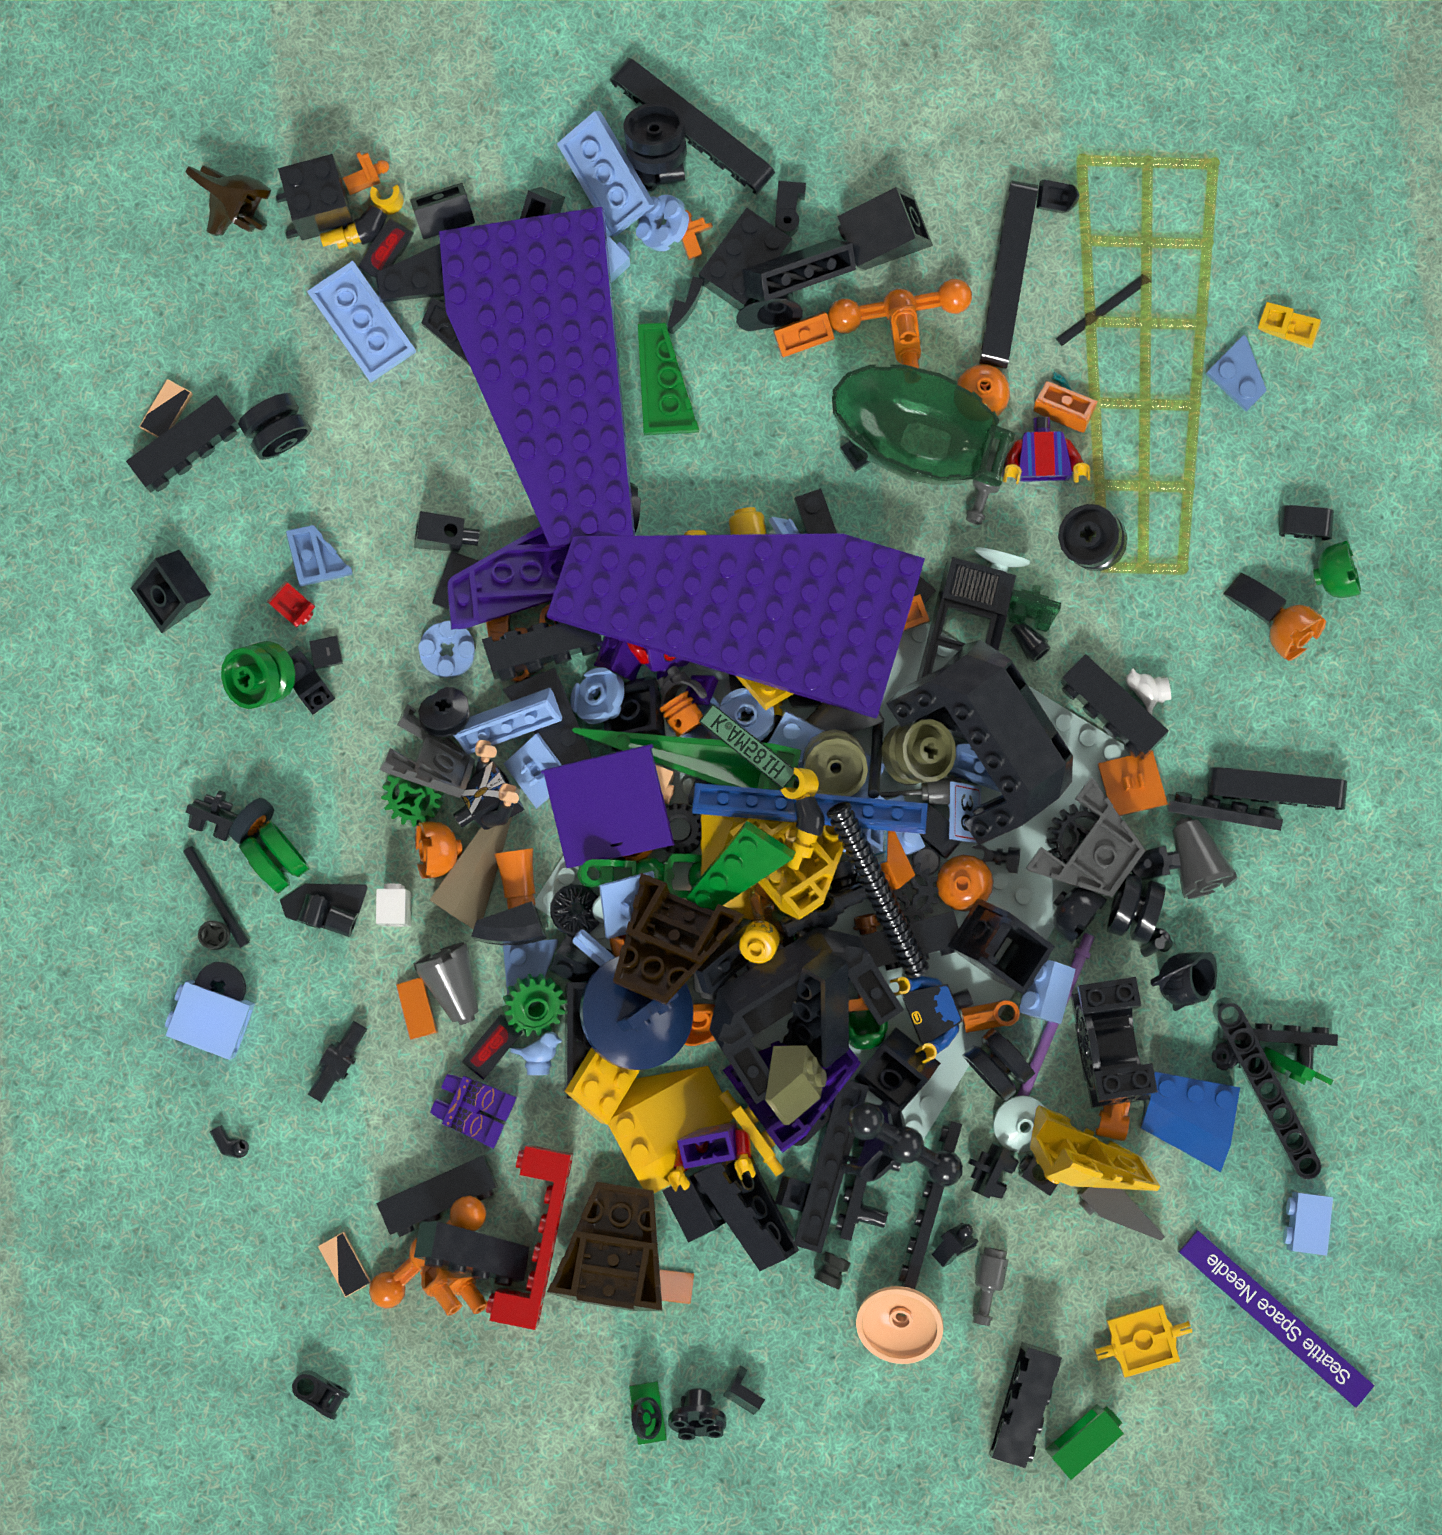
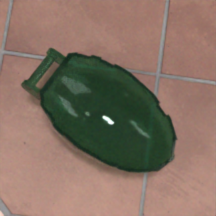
[831,364,1015,487]

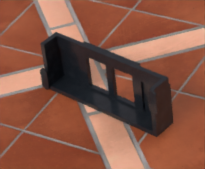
[915,557,1016,740]

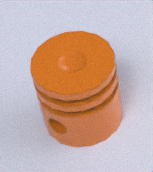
[660,691,704,737]

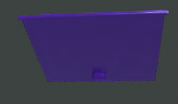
[541,744,675,868]

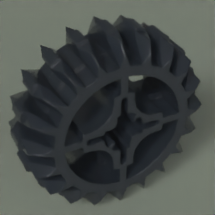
[1045,804,1098,864]

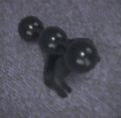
[841,1101,963,1187]

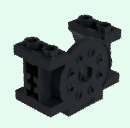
[1071,977,1158,1109]

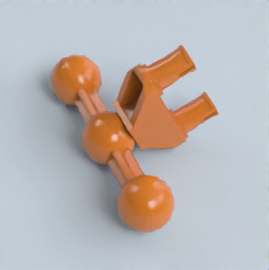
[828,279,972,382]
[369,1196,487,1316]

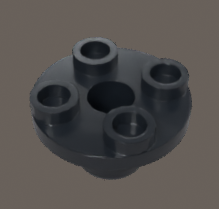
[668,1388,727,1440]

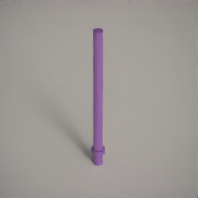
[1017,933,1095,1096]

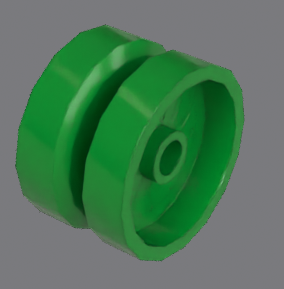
[221,641,295,709]
[239,820,310,894]

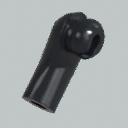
[210,1125,249,1158]

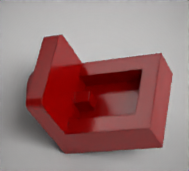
[267,581,315,627]

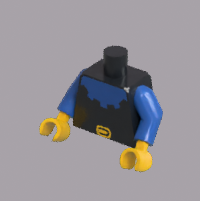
[890,975,973,1063]

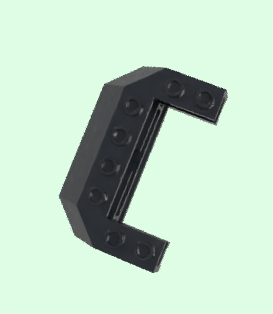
[886,640,1073,845]

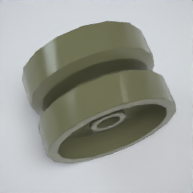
[882,719,956,784]
[802,730,868,797]

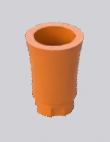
[494,848,536,909]

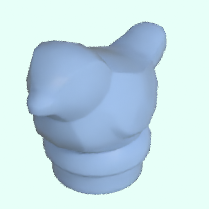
[510,1032,562,1075]

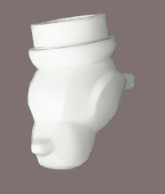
[1125,668,1171,715]

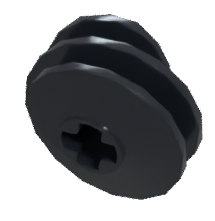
[418,687,470,737]
[195,962,246,1001]

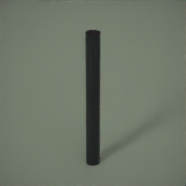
[1055,274,1149,346]
[868,717,884,799]
[183,846,250,948]

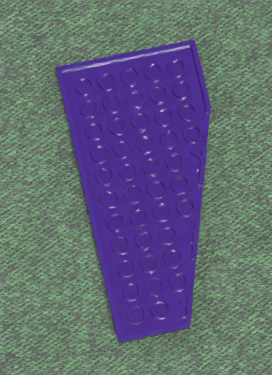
[439,207,635,548]
[547,533,925,719]

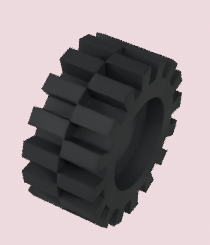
[662,803,702,854]

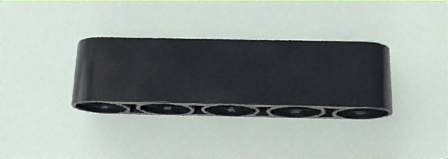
[1207,767,1347,810]

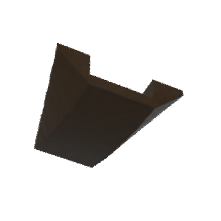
[613,873,745,1005]
[547,1182,663,1311]

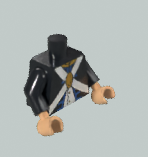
[453,740,525,830]

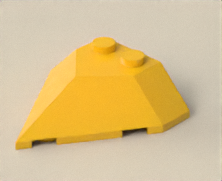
[729,818,844,920]

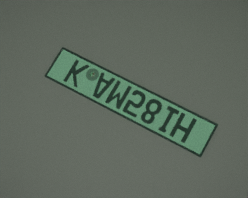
[699,704,795,789]

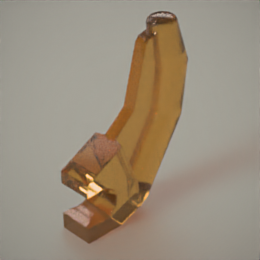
[748,883,785,944]

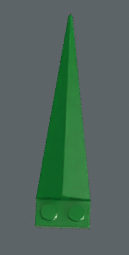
[572,728,801,790]

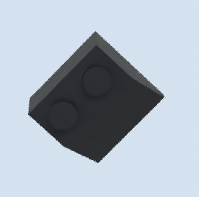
[130,549,211,633]
[854,1027,941,1112]

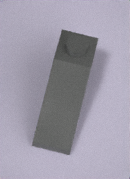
[1078,1187,1165,1240]

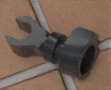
[972,845,1021,874]

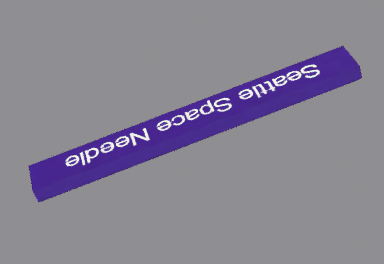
[1178,1230,1374,1408]

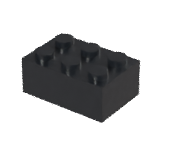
[699,208,792,311]

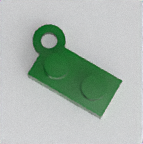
[1263,1046,1334,1085]

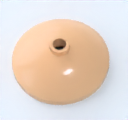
[856,1286,943,1364]

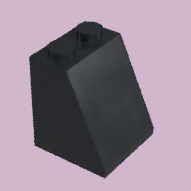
[837,187,933,270]

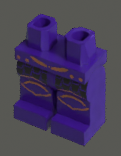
[430,1074,517,1149]

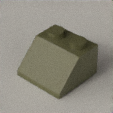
[765,1046,827,1125]

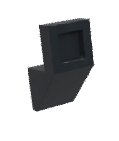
[287,646,336,715]

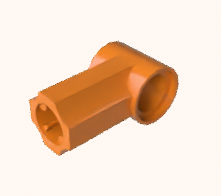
[961,1000,1020,1033]
[1095,1103,1131,1141]

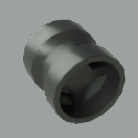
[198,921,231,950]
[813,1251,851,1290]

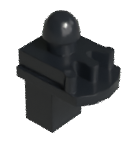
[932,1223,979,1267]

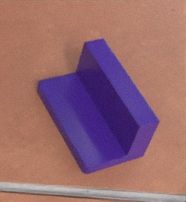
[594,636,641,680]

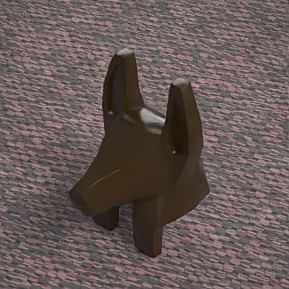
[186,165,271,236]

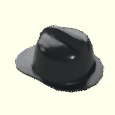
[736,292,803,331]

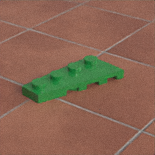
[638,323,699,436]
[686,821,796,911]

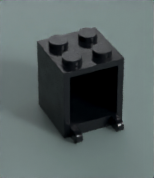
[276,154,354,241]
[948,898,1055,995]

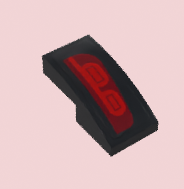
[359,218,414,278]
[462,1015,523,1080]

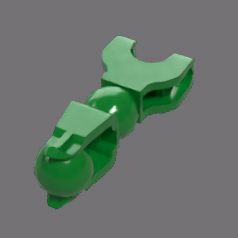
[577,854,702,898]

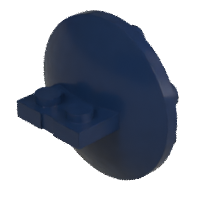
[580,956,693,1070]

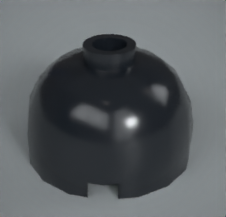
[1053,887,1107,944]

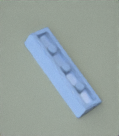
[453,688,562,754]

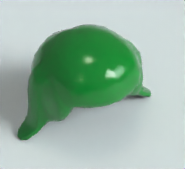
[849,1010,888,1050]

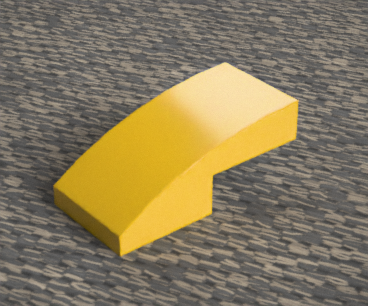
[1258,302,1321,349]

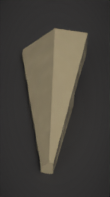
[430,784,520,929]

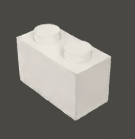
[376,883,412,927]

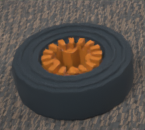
[229,798,274,844]

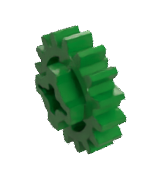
[381,774,444,827]

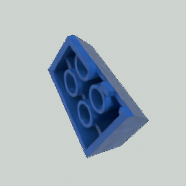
[1140,1072,1240,1172]

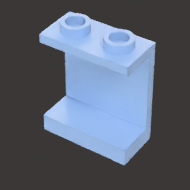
[165,980,256,1060]

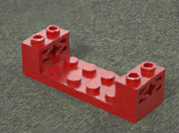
[486,1145,574,1330]

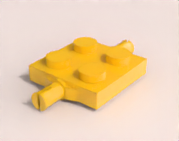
[718,1090,785,1177]
[1094,1304,1192,1378]

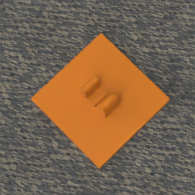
[1098,751,1168,816]

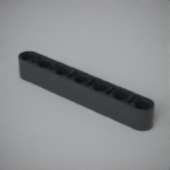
[610,57,775,195]
[979,180,1038,369]
[1213,997,1321,1180]

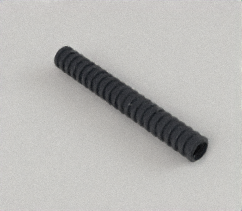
[826,802,930,978]

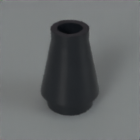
[1010,620,1051,662]

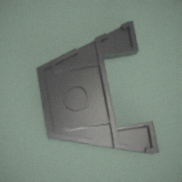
[379,704,475,798]
[1025,777,1145,897]

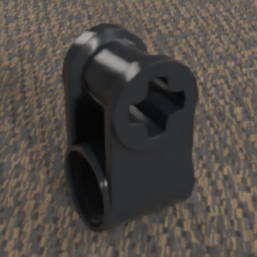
[292,1370,350,1420]

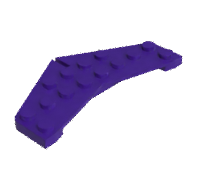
[447,526,570,630]

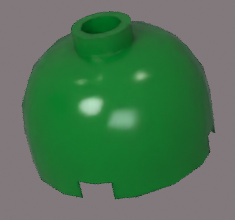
[1313,540,1361,598]

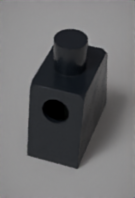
[414,511,480,552]

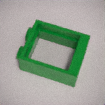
[1045,1404,1124,1480]

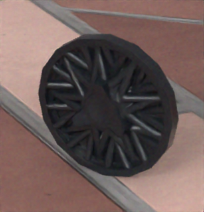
[550,884,600,936]

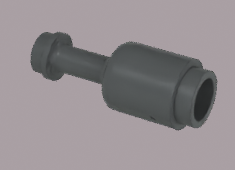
[966,450,1007,525]
[973,1247,1009,1326]

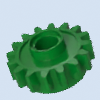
[502,973,566,1036]

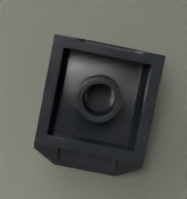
[604,676,665,751]
[471,901,547,945]

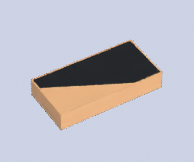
[139,379,193,438]
[318,1232,371,1297]

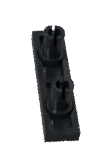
[1218,1023,1338,1070]
[835,1139,902,1241]

